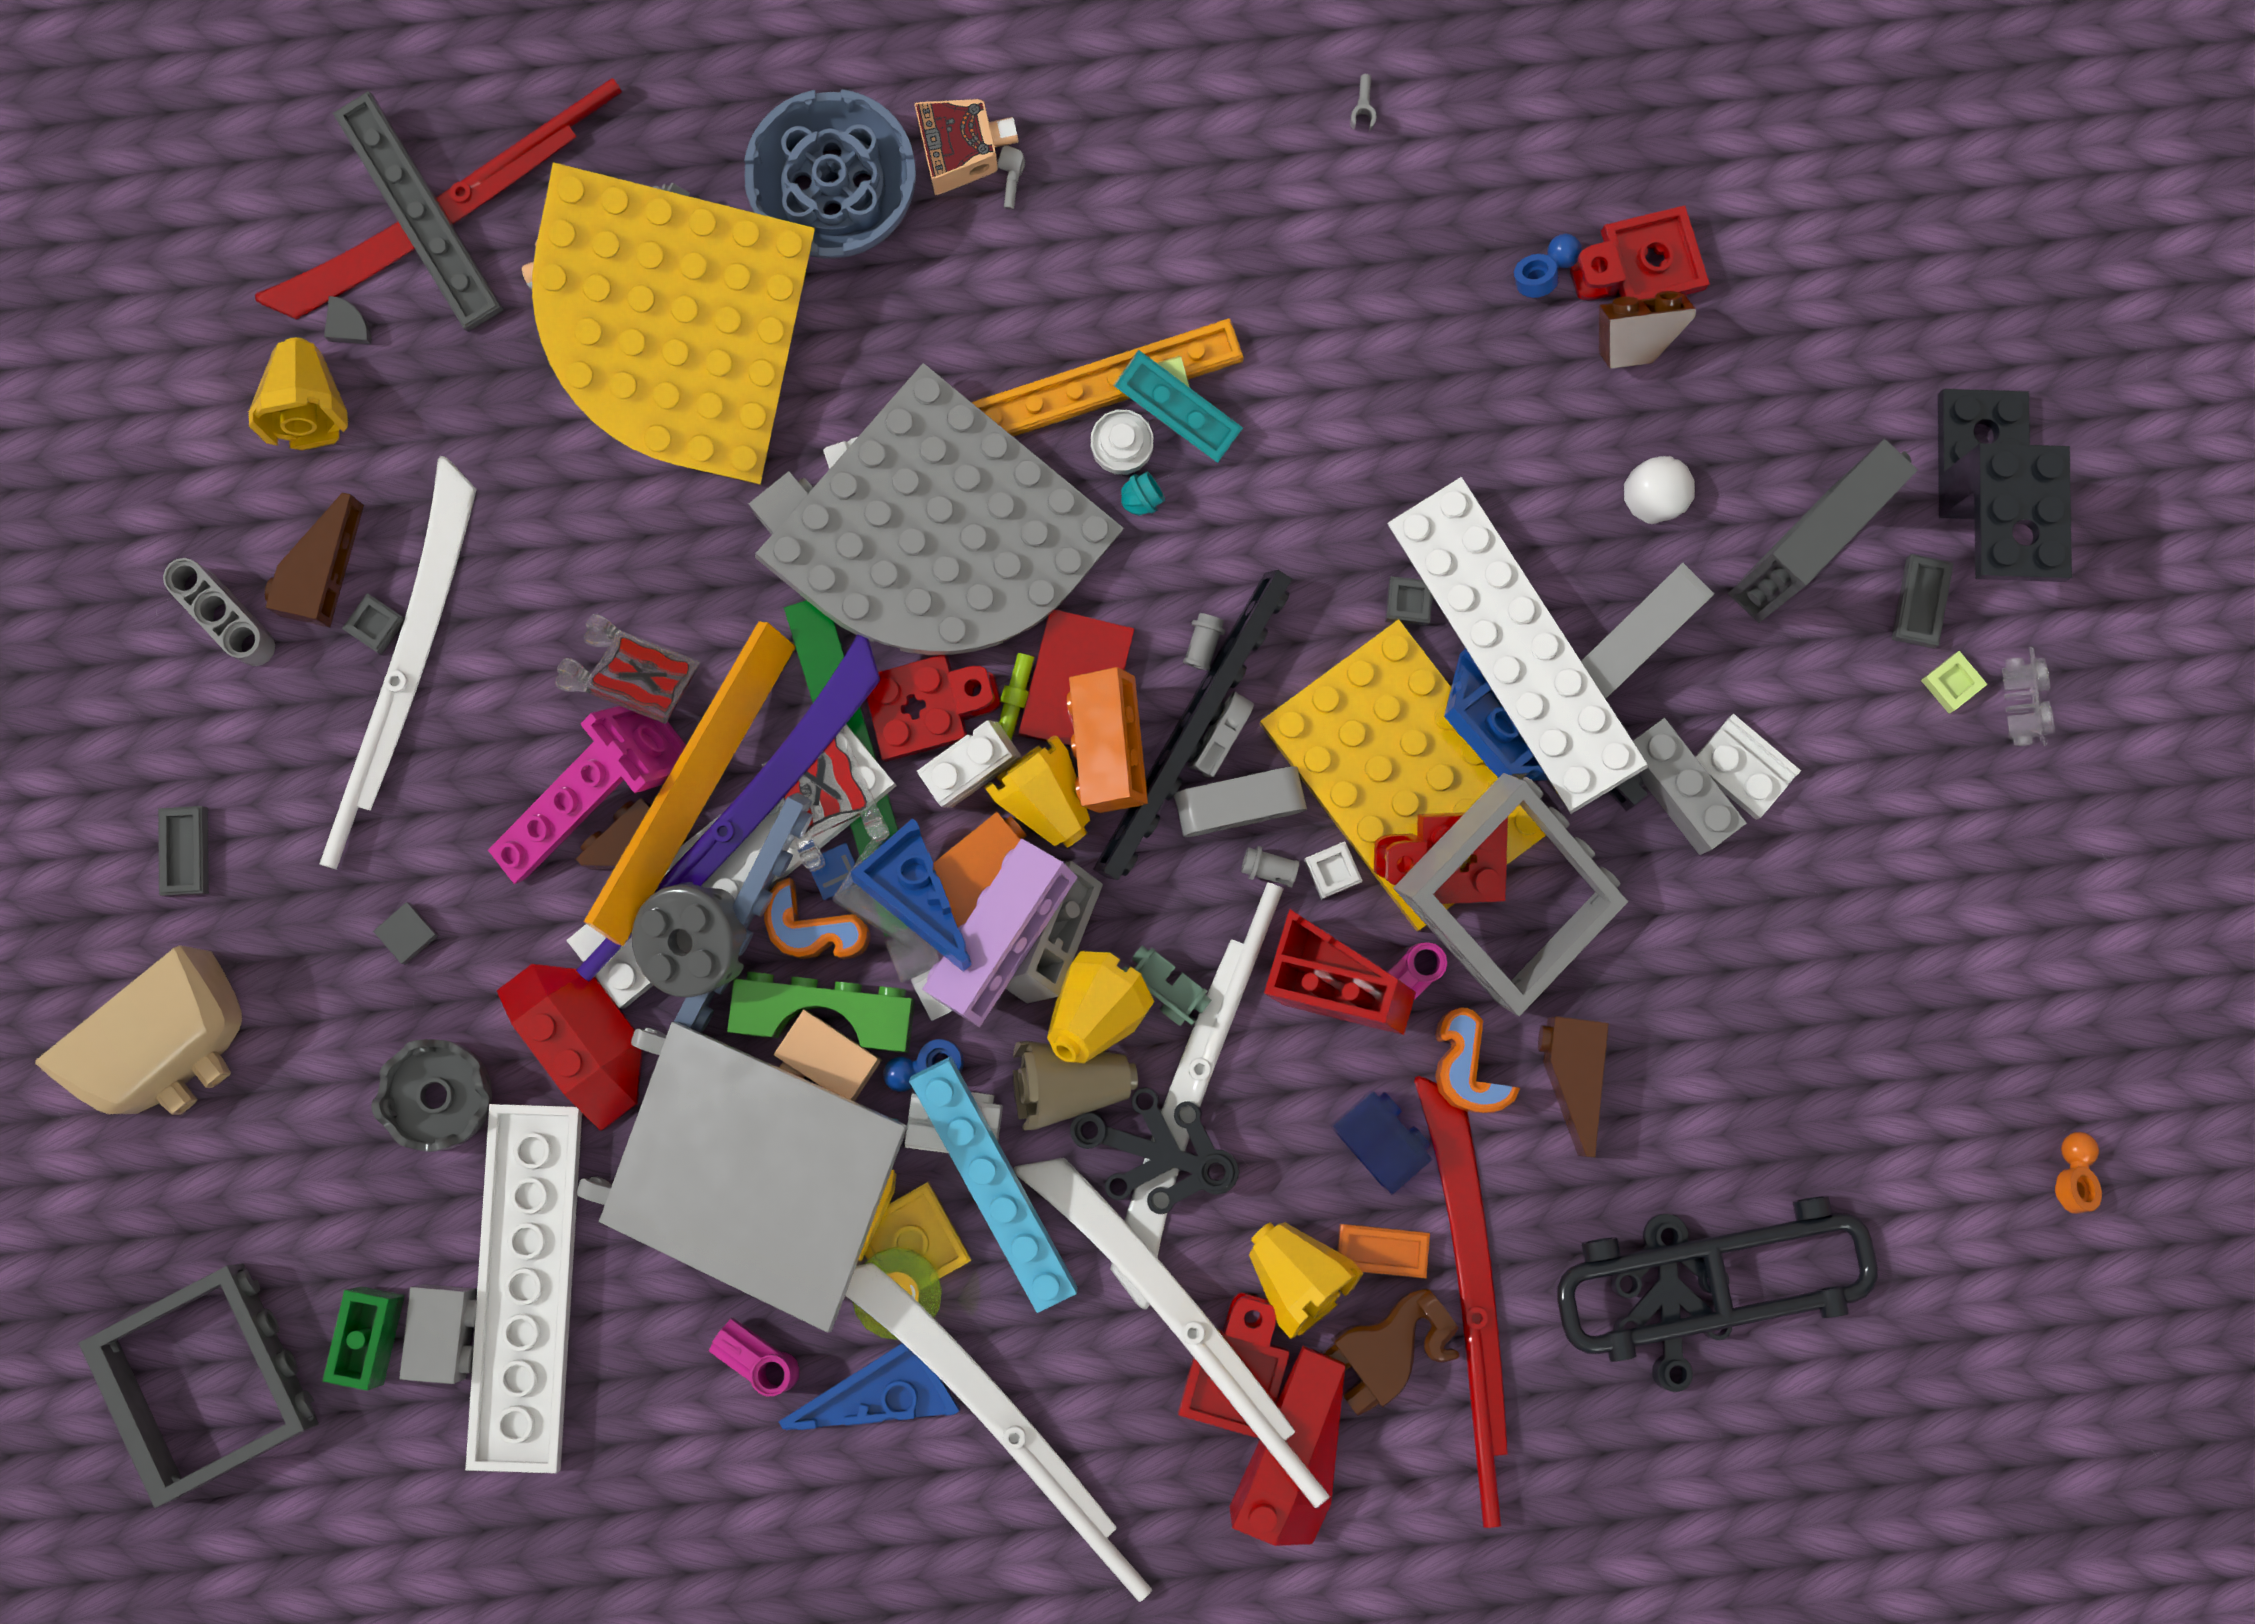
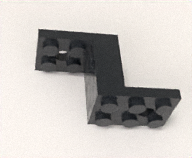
[1938,389,2072,582]

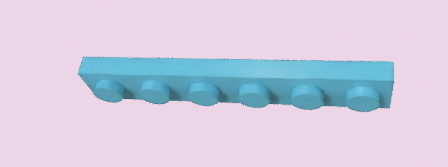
[909,1056,1078,1313]

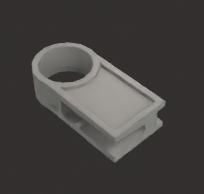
[1187,691,1254,778]

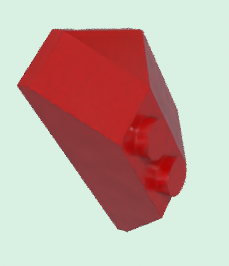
[497,964,643,1131]

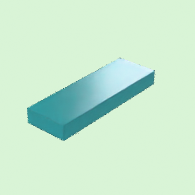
[1113,350,1243,463]

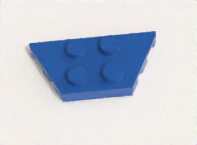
[1444,648,1549,781]

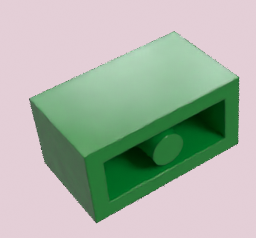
[323,1286,405,1391]

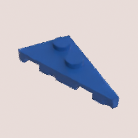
[851,818,972,972]
[779,1343,960,1430]

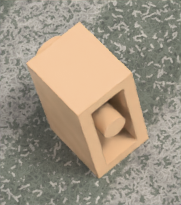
[773,1010,882,1102]

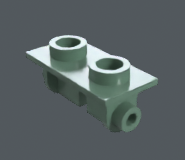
[1122,945,1212,1026]

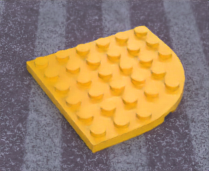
[532,162,815,484]

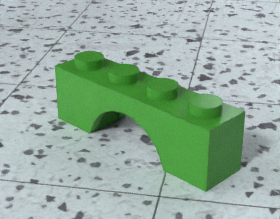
[727,972,915,1053]

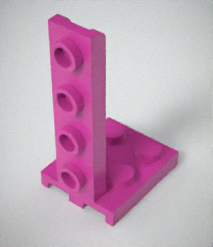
[488,703,686,884]

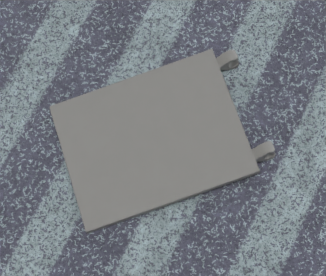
[577,1022,908,1333]

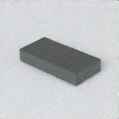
[1891,554,1954,649]
[158,806,209,897]

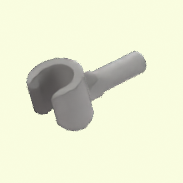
[1350,74,1377,131]
[997,145,1025,209]

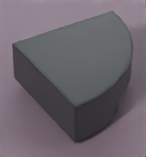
[324,296,371,345]

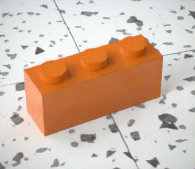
[1067,667,1148,813]

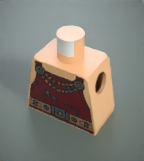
[914,99,1018,195]

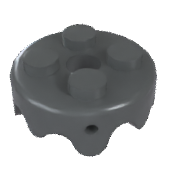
[632,882,746,998]
[371,1039,492,1152]

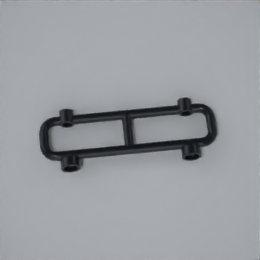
[1557,1196,1878,1362]

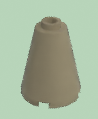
[1013,1040,1138,1131]

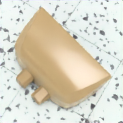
[35,945,242,1115]

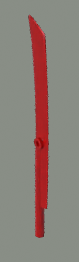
[255,78,622,320]
[1414,1076,1508,1528]

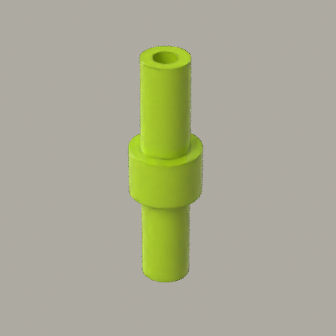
[999,653,1035,741]

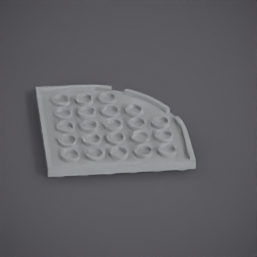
[755,363,1124,655]

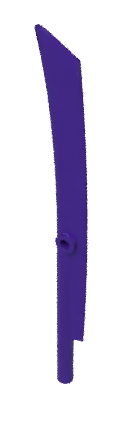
[576,634,880,982]

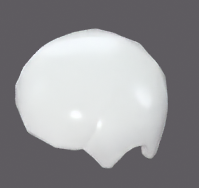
[1624,456,1695,524]

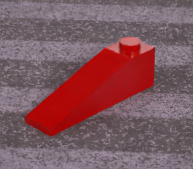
[1229,1346,1345,1546]

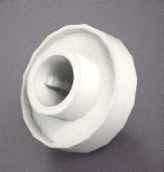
[1091,410,1153,475]

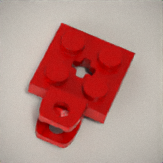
[1570,205,1710,300]
[867,655,1001,762]
[1374,812,1508,904]
[1178,1292,1290,1439]

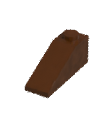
[265,492,364,628]
[1538,1016,1609,1158]

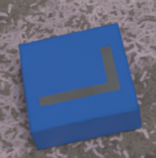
[806,843,859,902]

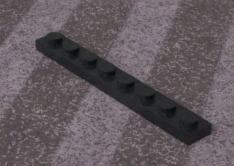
[1093,570,1292,880]

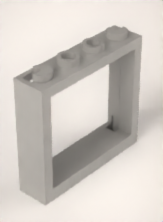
[1393,773,1628,1016]

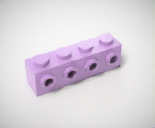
[922,838,1078,1028]

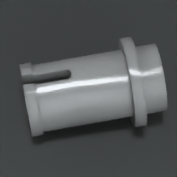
[1183,613,1225,671]
[1241,846,1299,888]

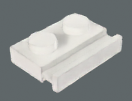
[1695,714,1801,820]

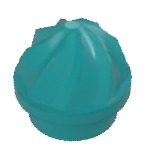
[1121,471,1165,516]

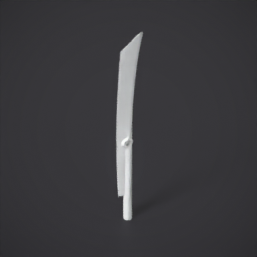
[319,456,477,870]
[1110,882,1284,1309]
[1013,1158,1330,1509]
[845,1262,1152,1602]

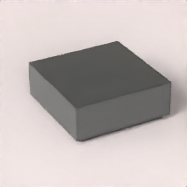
[1385,576,1432,626]
[342,593,405,655]
[373,902,439,965]

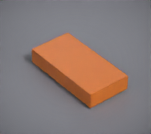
[1337,1224,1430,1278]

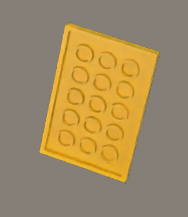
[1259,619,1546,932]

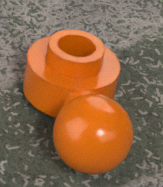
[2055,1132,2102,1214]

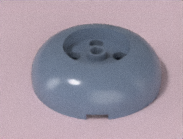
[744,89,916,259]

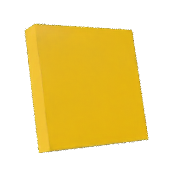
[865,1182,972,1291]

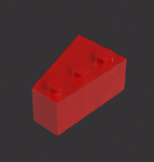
[1264,909,1416,1035]

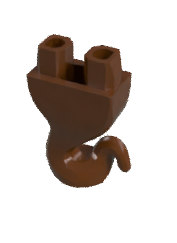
[1322,1289,1459,1416]

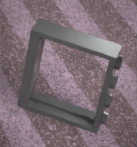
[1727,439,1918,623]
[78,1263,319,1509]

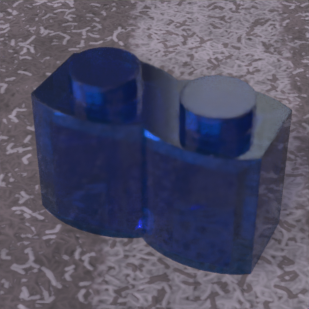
[1330,1091,1433,1195]

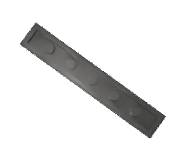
[333,91,504,332]

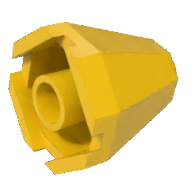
[249,337,348,450]
[984,736,1090,848]
[1047,951,1154,1063]
[1249,1222,1364,1339]

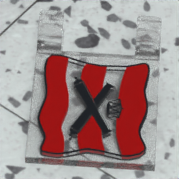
[555,614,700,724]
[762,728,890,872]

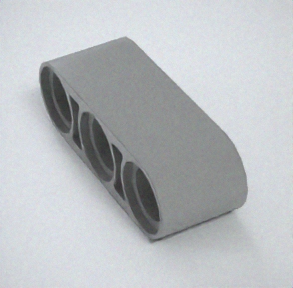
[163,558,275,666]
[1174,766,1307,837]

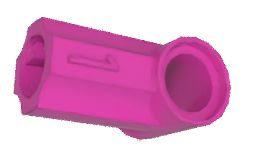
[1387,942,1447,1000]
[708,1318,800,1396]

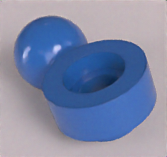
[1514,234,1582,298]
[883,1039,964,1092]

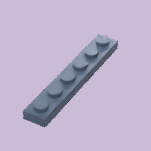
[674,792,813,1033]

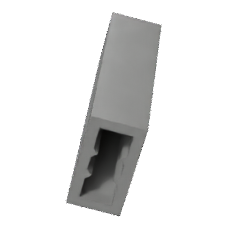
[1581,563,1714,699]

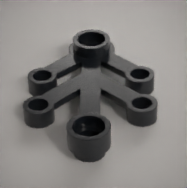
[1070,1087,1239,1214]
[1611,1214,1732,1392]

